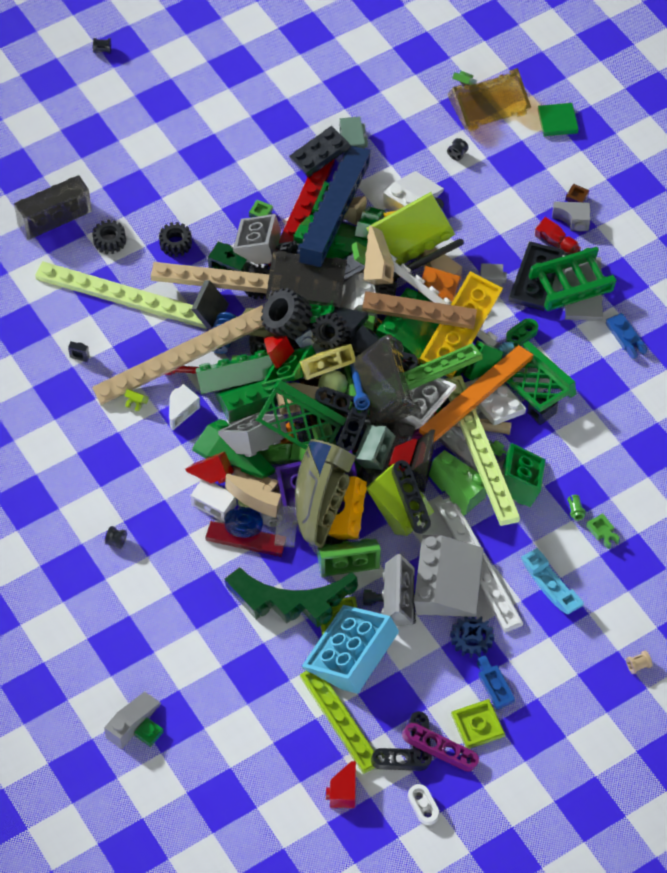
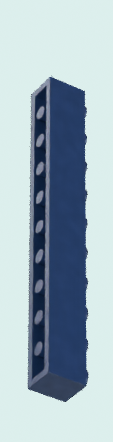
[297,146,371,267]

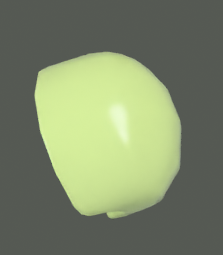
[318,370,348,393]

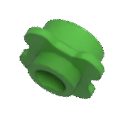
[489,440,507,457]

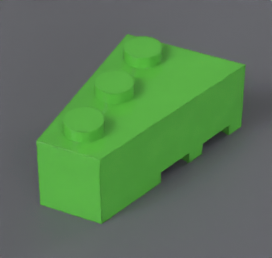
[428,450,487,516]

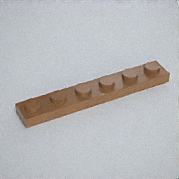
[362,291,477,329]

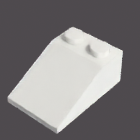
[383,171,444,211]

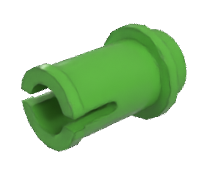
[567,495,586,521]

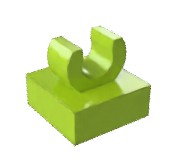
[124,389,149,411]

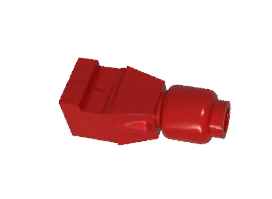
[535,217,581,255]

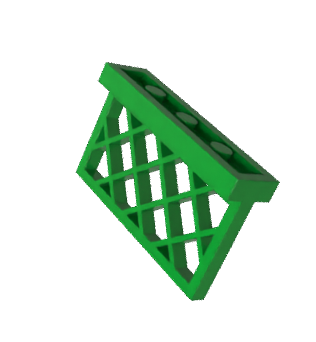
[506,341,576,412]
[256,380,347,450]

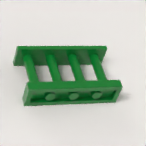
[529,247,616,311]

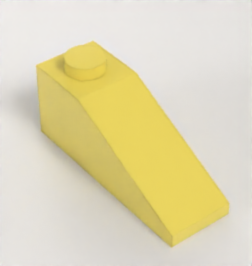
[300,344,357,380]

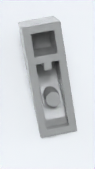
[104,691,161,749]

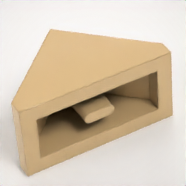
[344,196,367,225]

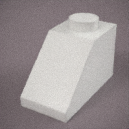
[169,384,200,430]

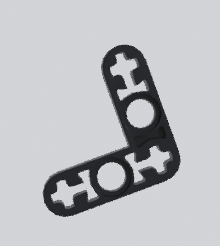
[315,386,369,452]
[371,711,432,771]

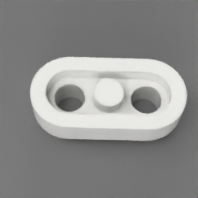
[408,784,439,825]

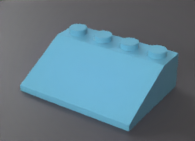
[302,605,399,694]

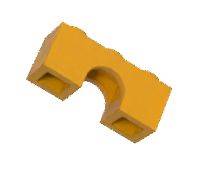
[328,476,367,540]

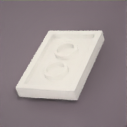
[465,377,526,426]

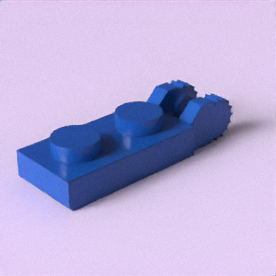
[606,313,647,359]

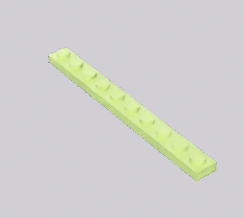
[35,261,207,329]
[444,376,520,526]

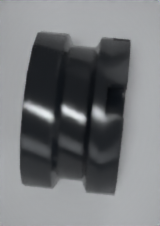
[294,419,314,444]

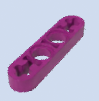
[402,723,479,772]

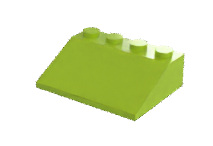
[366,192,456,266]

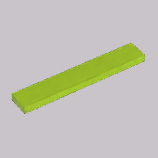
[300,671,381,774]

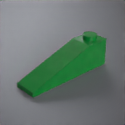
[192,419,276,479]

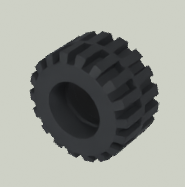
[261,288,312,341]

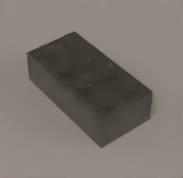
[14,175,92,241]

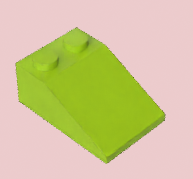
[367,464,434,536]

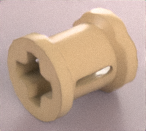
[626,650,652,674]

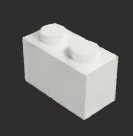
[190,480,237,522]

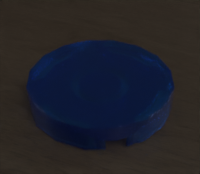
[224,507,263,538]

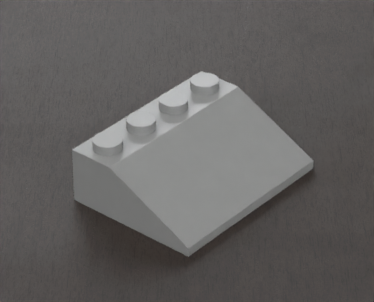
[414,535,483,617]

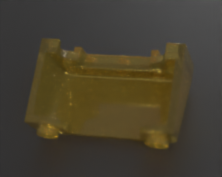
[448,68,531,132]

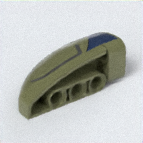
[295,439,356,549]

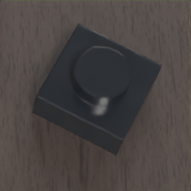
[68,341,90,362]

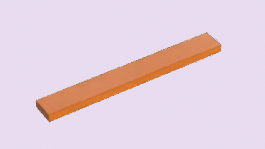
[419,345,533,442]

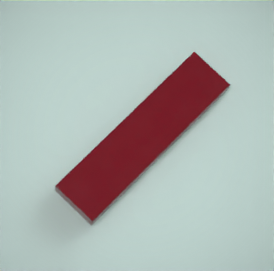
[205,521,287,557]

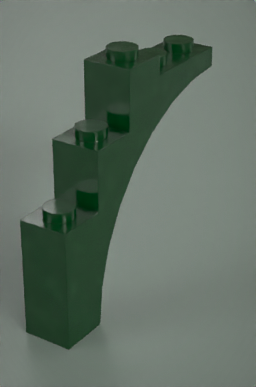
[224,567,358,628]

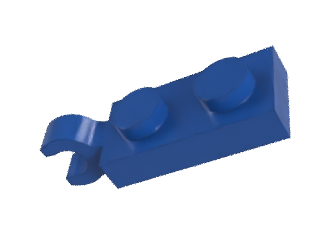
[477,656,515,710]

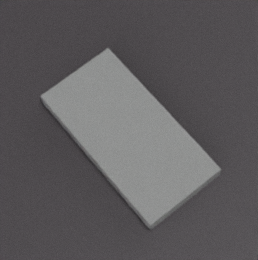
[564,257,603,321]

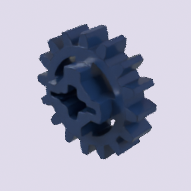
[450,616,494,658]

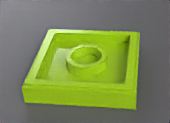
[451,699,505,749]

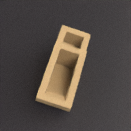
[225,474,281,518]

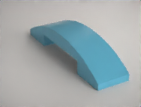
[521,548,584,615]

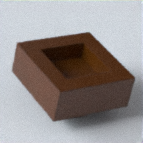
[565,184,589,203]

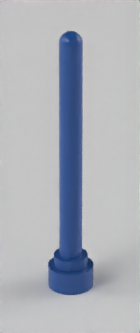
[350,356,370,410]

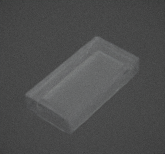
[274,506,298,547]

